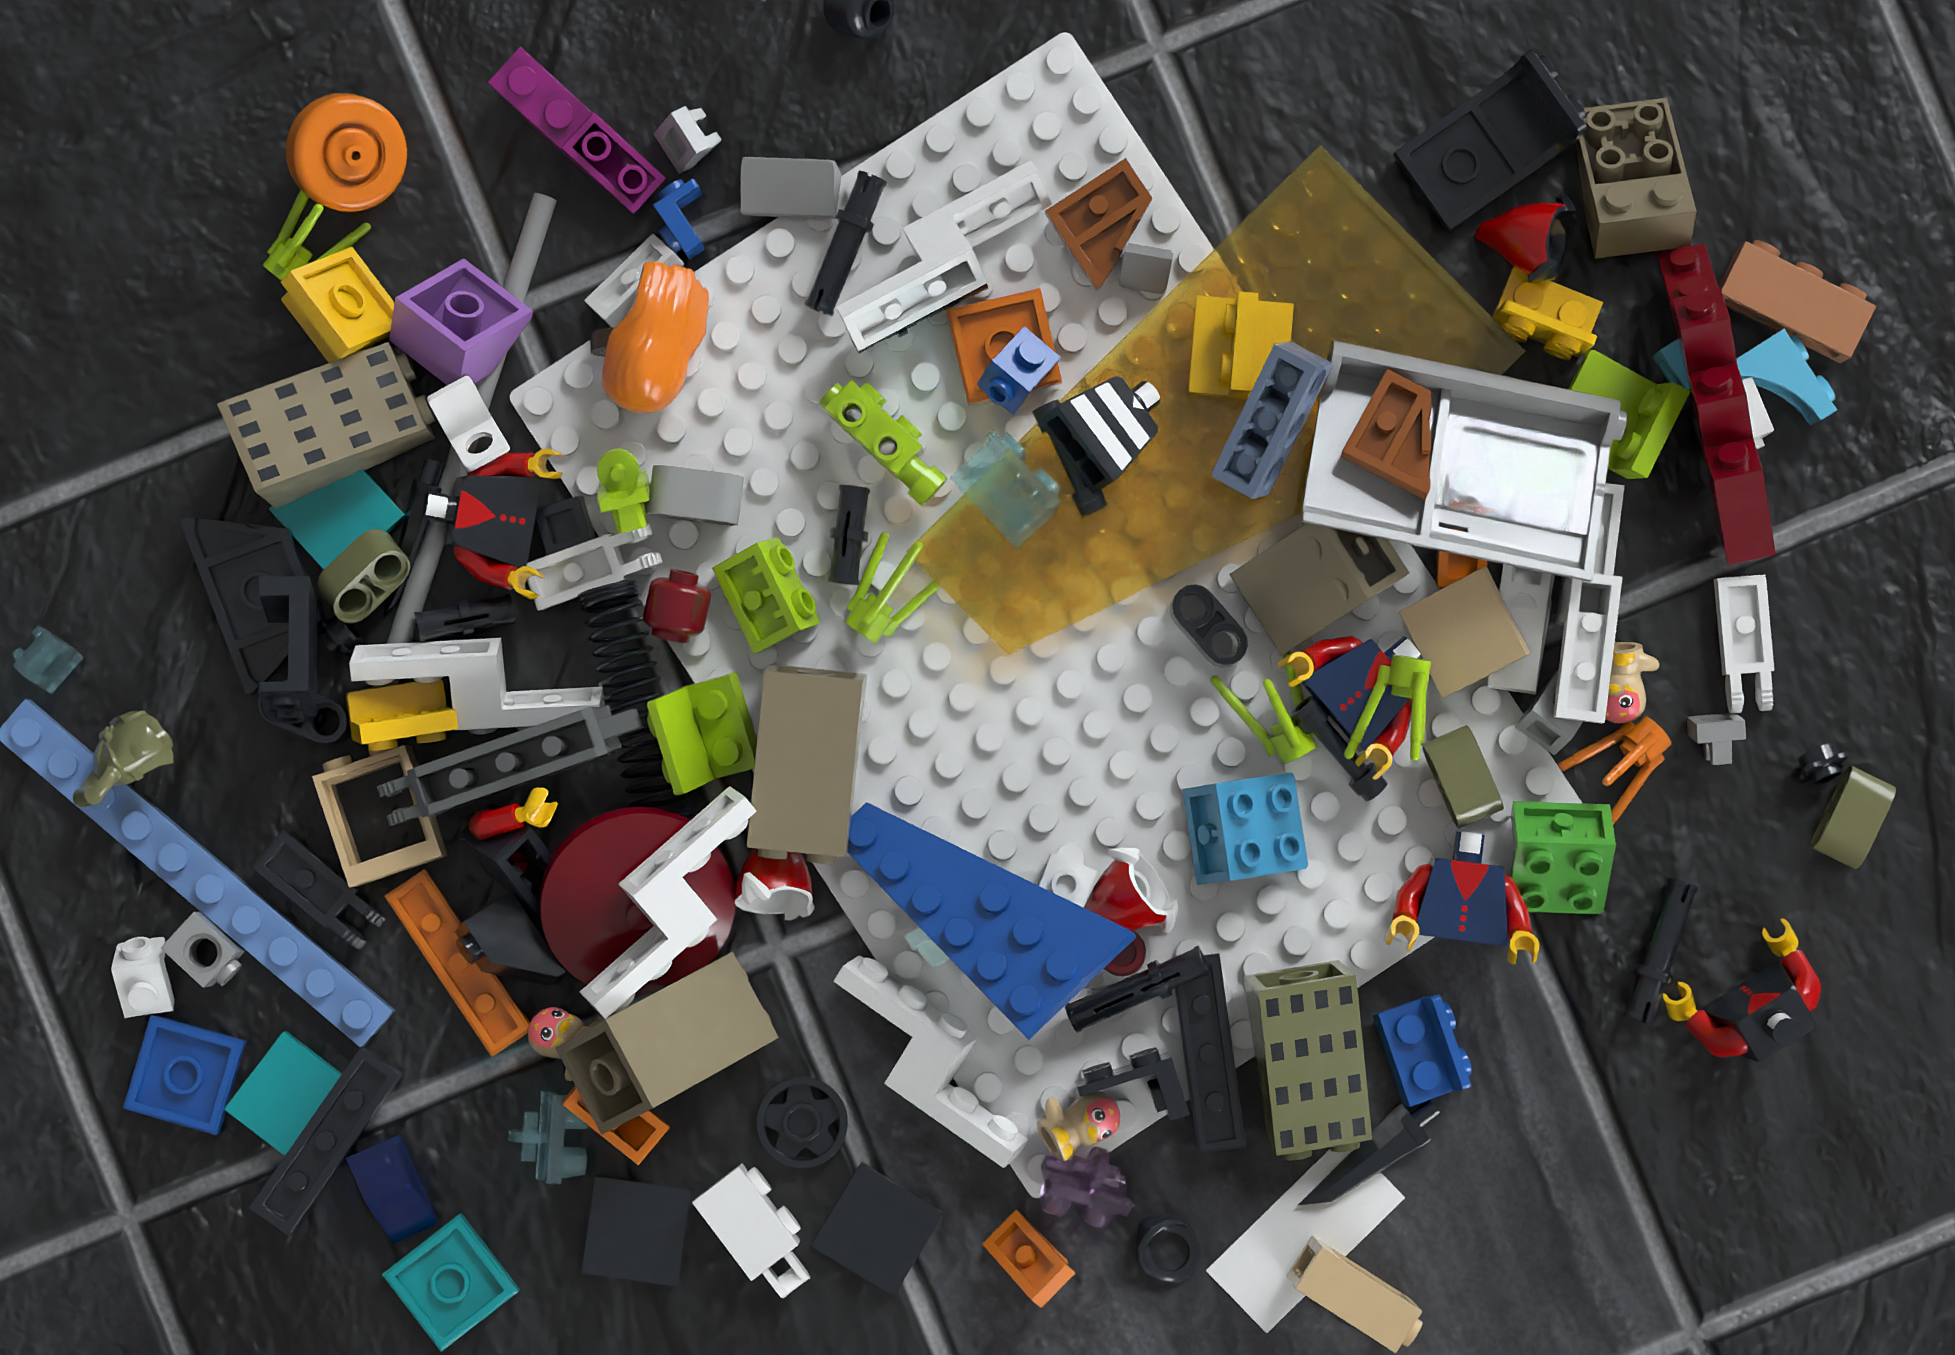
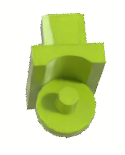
[597,448,650,534]

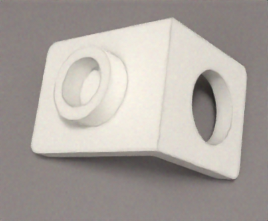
[427,376,510,472]

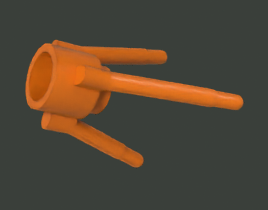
[1557,716,1672,825]

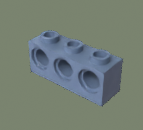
[1210,341,1333,499]

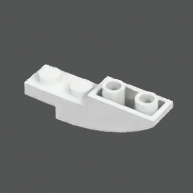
[1487,494,1566,695]

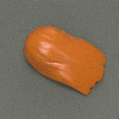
[601,262,709,414]

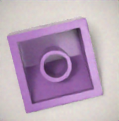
[389,258,533,386]

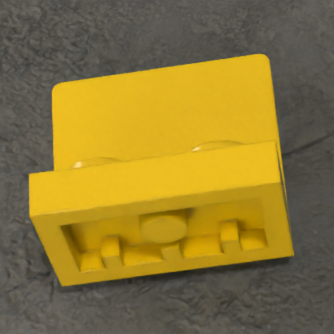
[1490,267,1603,360]

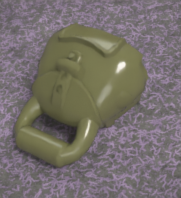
[73,710,173,807]

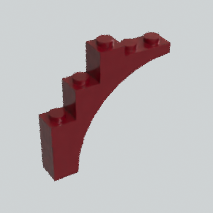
[1657,243,1776,565]

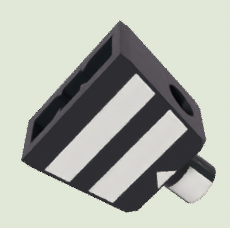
[1038,376,1160,495]

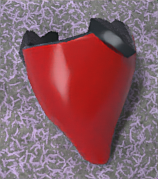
[1475,194,1577,283]

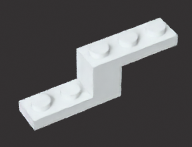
[836,160,1052,351]
[1553,479,1624,724]
[349,638,604,734]
[580,786,757,1019]
[833,955,1028,1168]

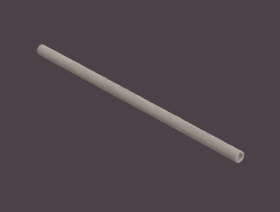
[365,193,557,745]

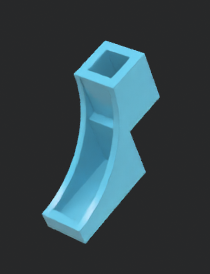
[1652,329,1837,426]

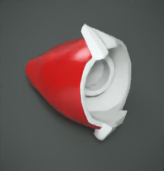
[734,848,815,920]
[1084,848,1178,934]

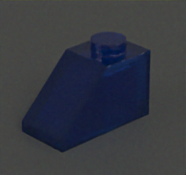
[346,1134,439,1243]

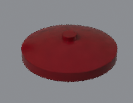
[539,807,736,996]

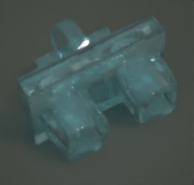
[508,1091,588,1184]

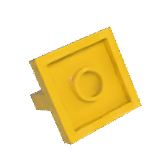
[281,247,394,363]
[1188,291,1294,399]

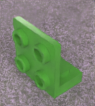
[1510,801,1616,914]

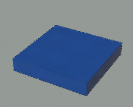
[123,1014,247,1135]

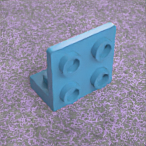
[1182,773,1308,885]

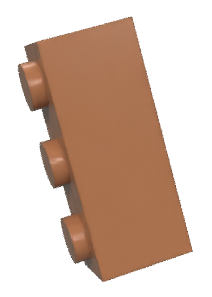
[1718,240,1876,363]

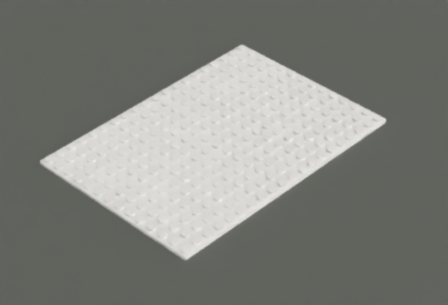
[510,32,1582,1198]

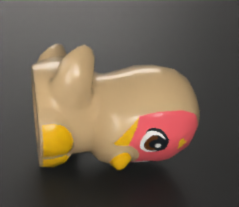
[1605,642,1659,723]
[528,1007,601,1081]
[1037,1091,1120,1162]

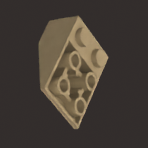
[1575,98,1697,259]
[1229,523,1410,656]

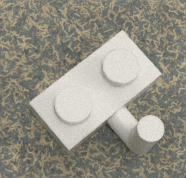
[584,234,684,328]

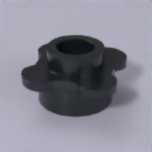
[1798,744,1848,785]

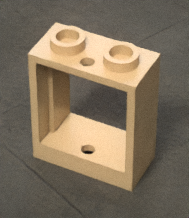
[312,745,448,887]
[1286,1235,1423,1353]

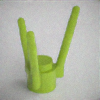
[263,190,371,280]
[844,532,940,644]
[1210,651,1317,764]
[1344,654,1432,761]

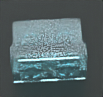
[950,429,1061,550]

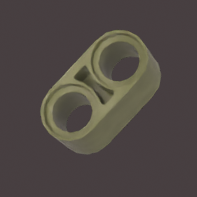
[317,529,410,623]
[1422,725,1504,829]
[1811,766,1896,869]

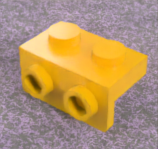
[346,679,459,751]

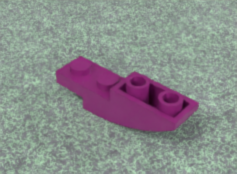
[488,46,666,214]

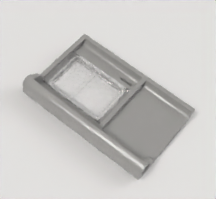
[1300,340,1627,582]

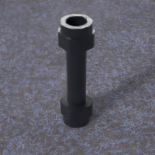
[1032,399,1108,518]
[1291,696,1388,802]

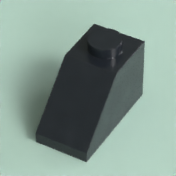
[454,891,566,986]

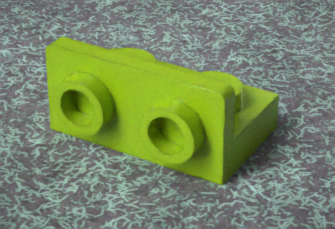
[712,537,820,654]

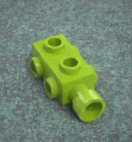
[818,380,948,507]

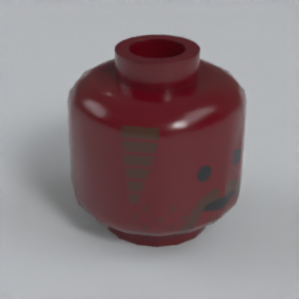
[643,569,711,643]

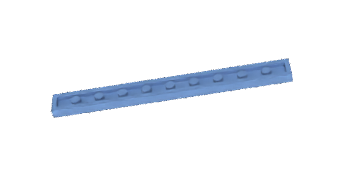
[0,699,395,1047]

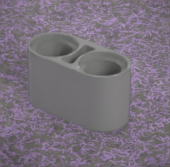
[647,465,744,526]

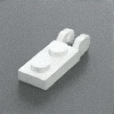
[527,524,663,611]
[1714,575,1774,714]

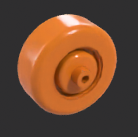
[286,93,407,212]

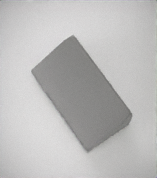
[741,157,842,219]

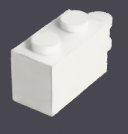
[692,1163,810,1298]

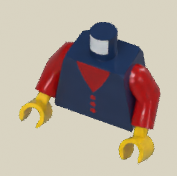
[1277,636,1423,780]
[1384,831,1539,964]

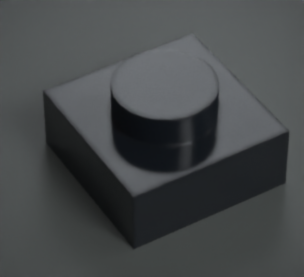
[535,496,596,556]

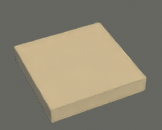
[1399,567,1531,698]

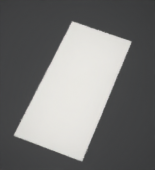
[1206,1148,1405,1333]

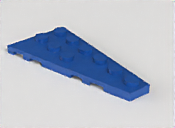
[847,802,1136,1040]

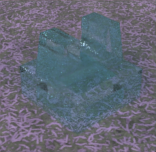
[12,625,84,694]

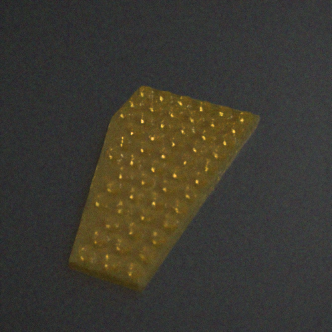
[906,145,1525,656]

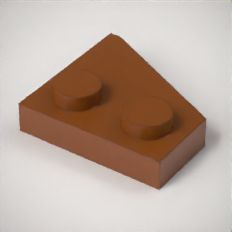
[1045,158,1152,291]
[1341,369,1431,500]

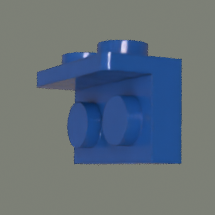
[1373,994,1472,1107]

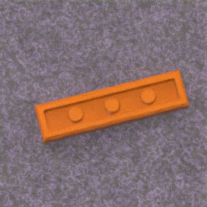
[384,869,530,1057]

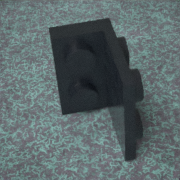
[1075,1047,1190,1121]

